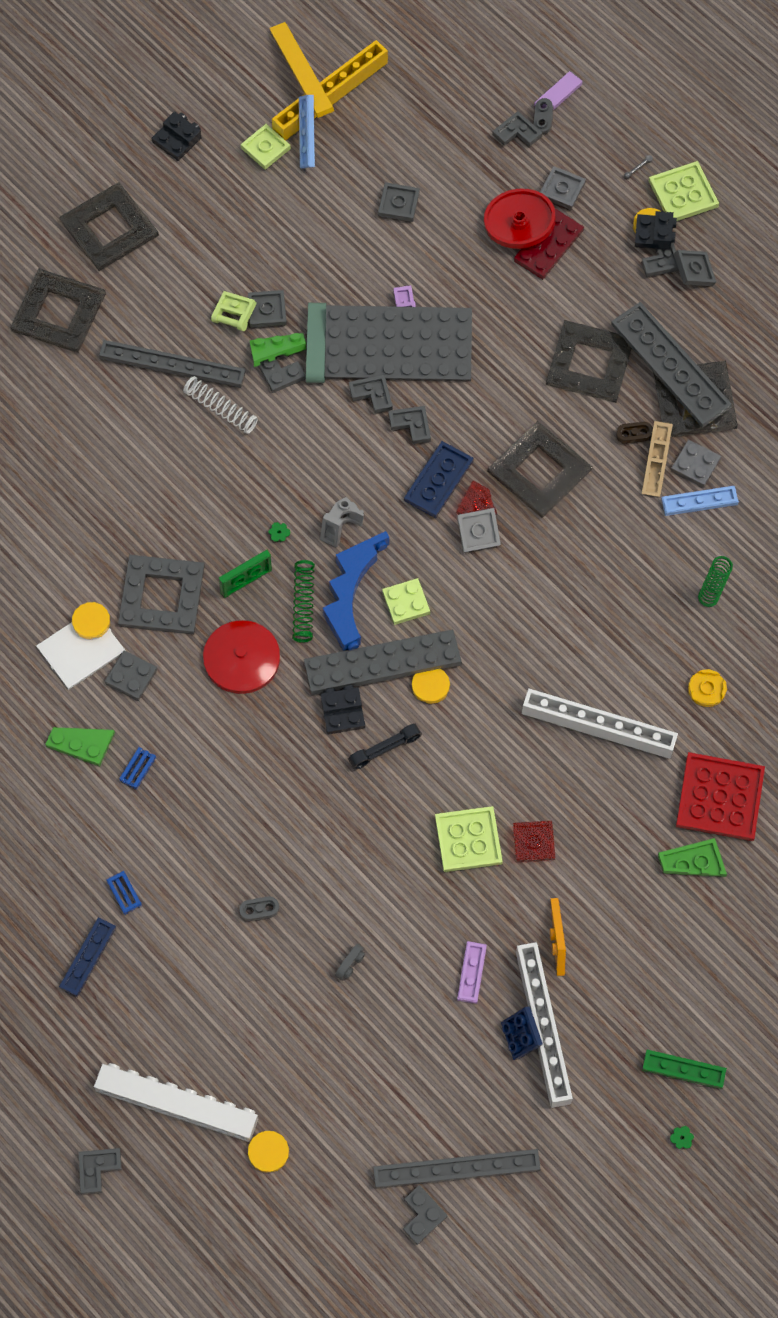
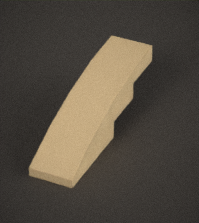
[642,421,673,497]

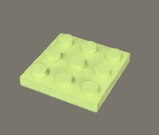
[648,161,719,221]
[435,806,503,872]

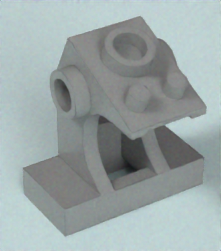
[320,497,364,548]

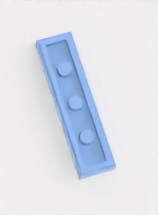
[299,95,315,169]
[661,486,739,516]

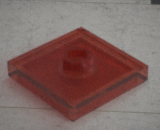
[513,821,556,862]

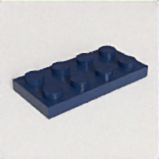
[404,441,474,518]

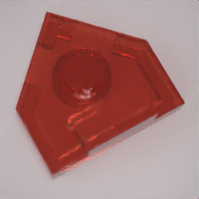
[455,480,497,515]

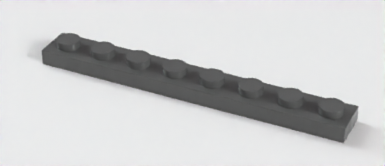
[99,340,246,388]
[373,1149,541,1189]

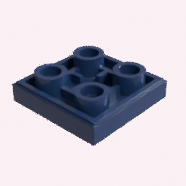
[501,1006,543,1060]

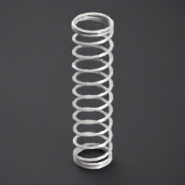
[184,376,258,434]

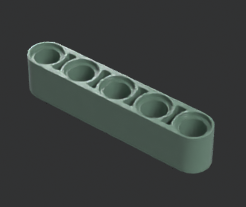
[306,302,327,383]

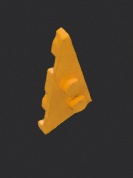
[550,898,566,976]

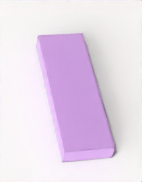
[534,71,583,109]
[457,941,487,1004]

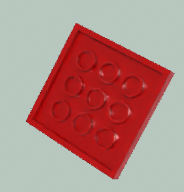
[676,752,765,841]

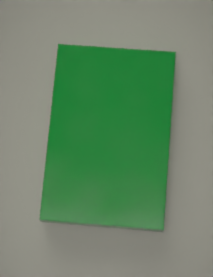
[219,550,272,598]

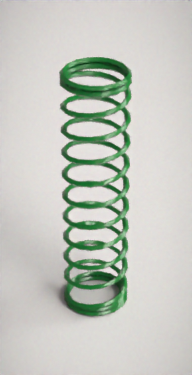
[698,556,733,607]
[292,560,315,642]

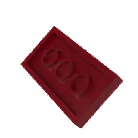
[514,209,584,280]

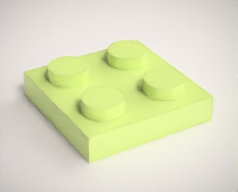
[241,124,291,170]
[382,578,430,625]

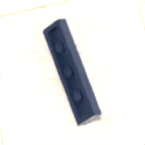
[59,917,116,998]

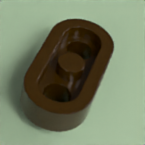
[616,422,653,444]

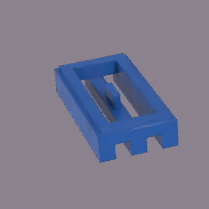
[119,747,156,790]
[106,871,142,915]

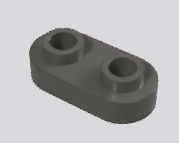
[534,98,554,134]
[239,896,279,921]
[335,943,366,980]

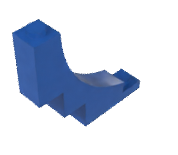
[323,531,389,651]

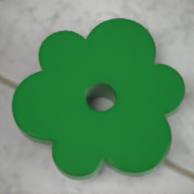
[269,522,290,542]
[670,1126,694,1149]

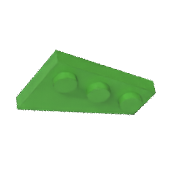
[250,333,306,367]
[45,727,115,767]
[658,838,727,877]

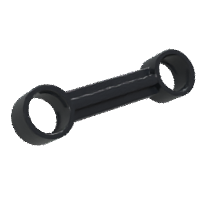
[348,723,422,770]

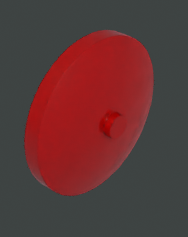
[484,189,556,249]
[203,620,280,694]

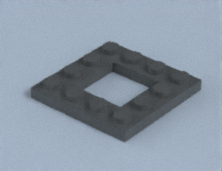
[118,555,205,635]

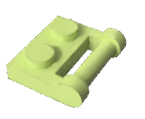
[211,291,257,331]

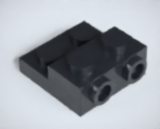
[152,111,201,161]
[635,211,677,250]
[321,685,365,735]

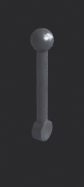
[624,155,653,179]

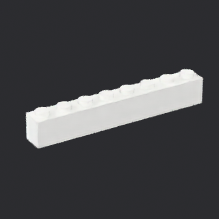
[522,689,678,759]
[516,942,573,1108]
[94,1063,258,1142]

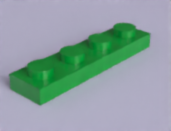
[642,1049,727,1089]

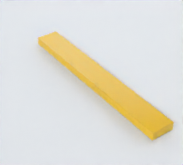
[269,22,334,118]

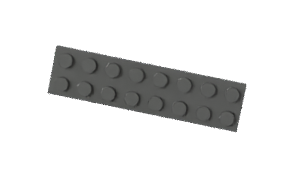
[611,302,732,428]
[304,629,462,695]

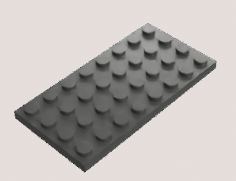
[325,305,472,381]

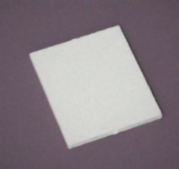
[36,622,126,690]

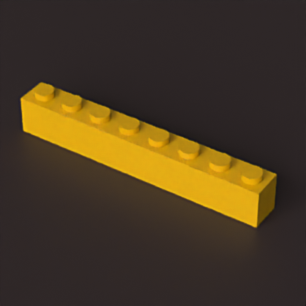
[272,40,388,141]

